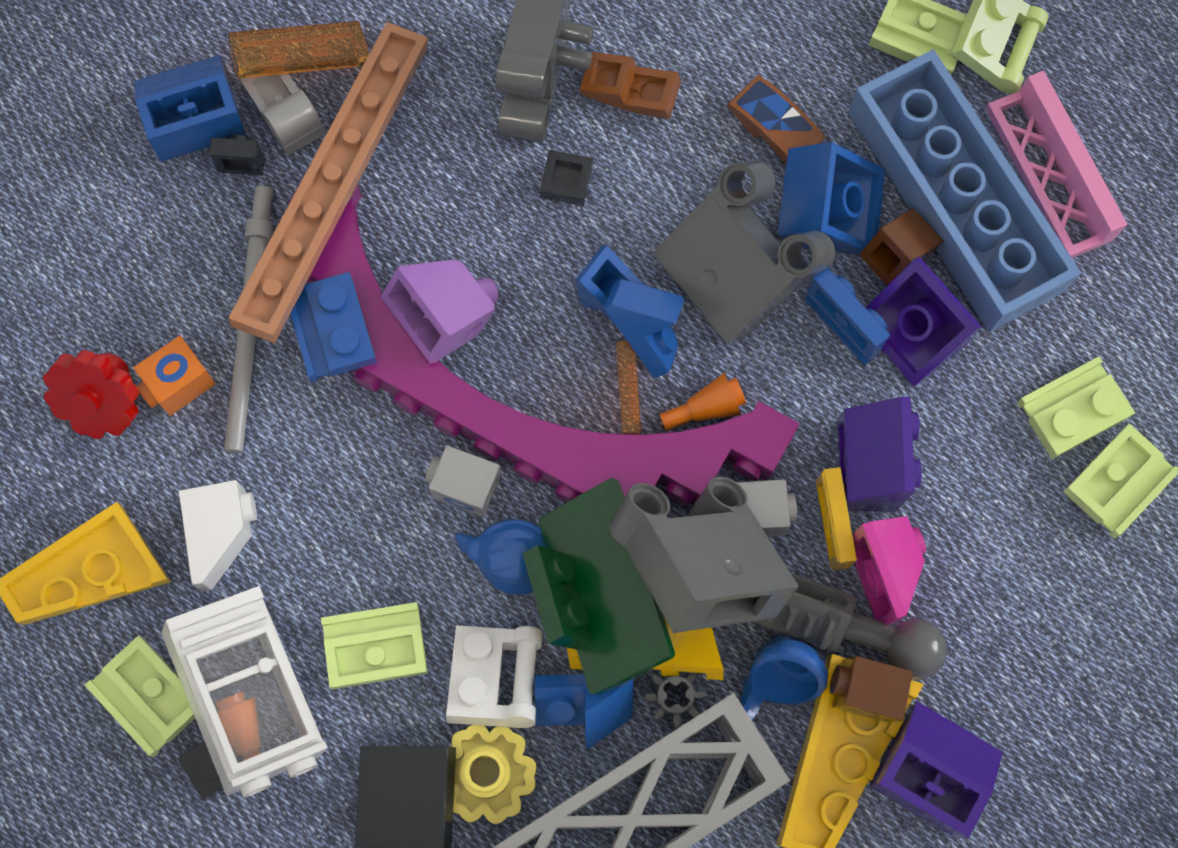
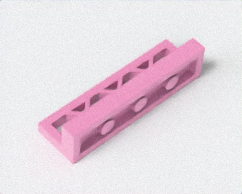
[985,71,1128,258]

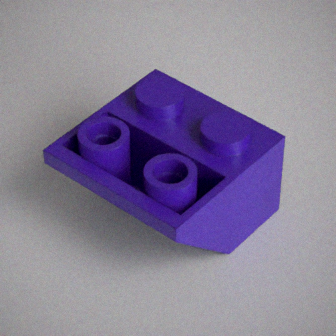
[837,397,922,512]
[869,701,1003,838]

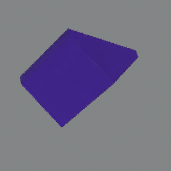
[865,257,982,387]

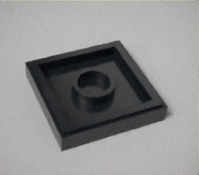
[355,746,456,848]

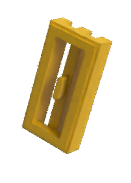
[815,467,857,571]

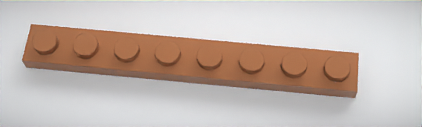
[228,22,428,344]

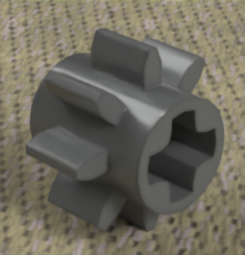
[644,672,706,728]

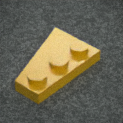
[0,502,171,625]

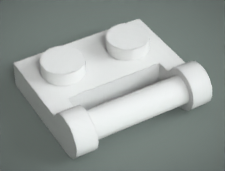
[446,625,543,728]

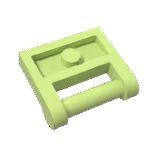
[951,0,1049,94]

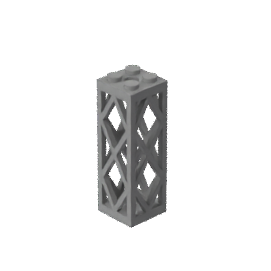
[493,693,790,848]

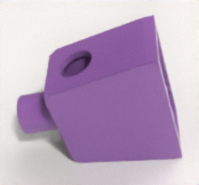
[381,259,498,364]

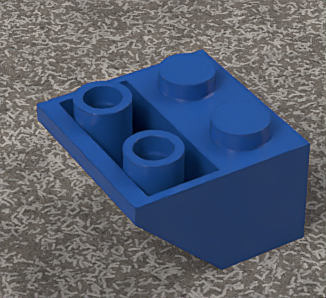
[134,54,247,162]

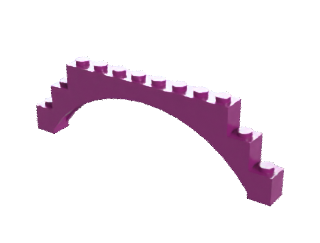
[289,184,800,506]

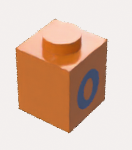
[133,335,216,416]

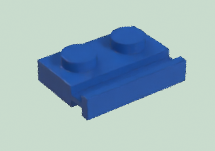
[804,268,890,366]
[290,272,377,382]

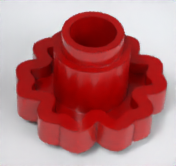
[43,350,139,439]

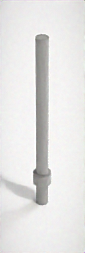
[224,185,274,454]

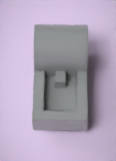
[240,58,325,156]

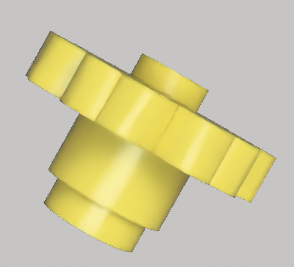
[452,725,537,824]

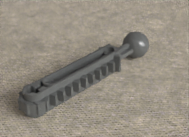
[751,573,948,680]

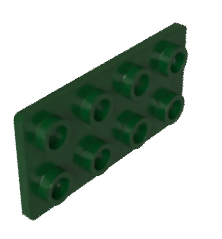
[522,478,675,695]

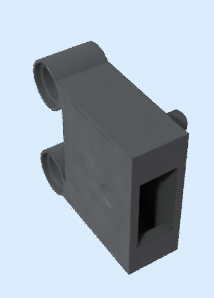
[496,0,594,143]
[653,161,835,343]
[609,476,799,633]

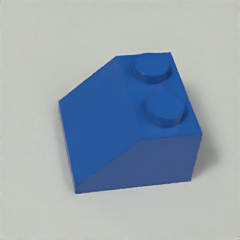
[778,142,886,255]

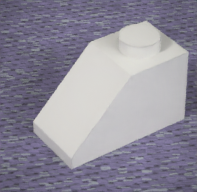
[179,480,257,592]

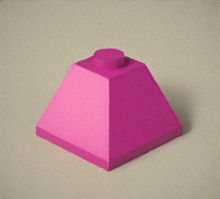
[852,516,926,626]

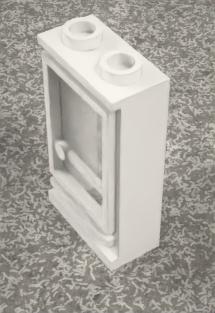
[161,586,327,798]

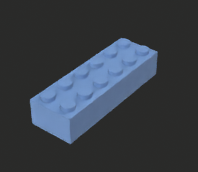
[848,49,1081,333]

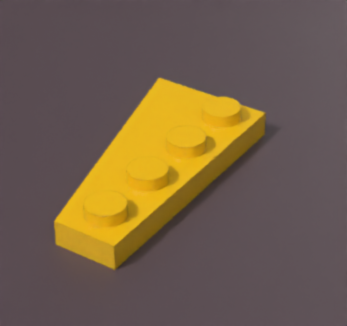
[776,654,924,848]

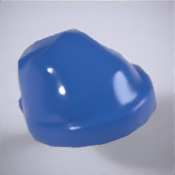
[455,519,546,595]
[740,634,828,721]

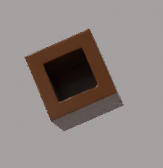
[859,208,944,286]
[830,656,913,723]

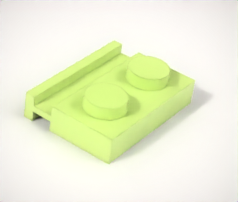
[868,0,967,75]
[1017,357,1135,460]
[1063,423,1178,539]
[321,602,428,690]
[85,635,195,757]

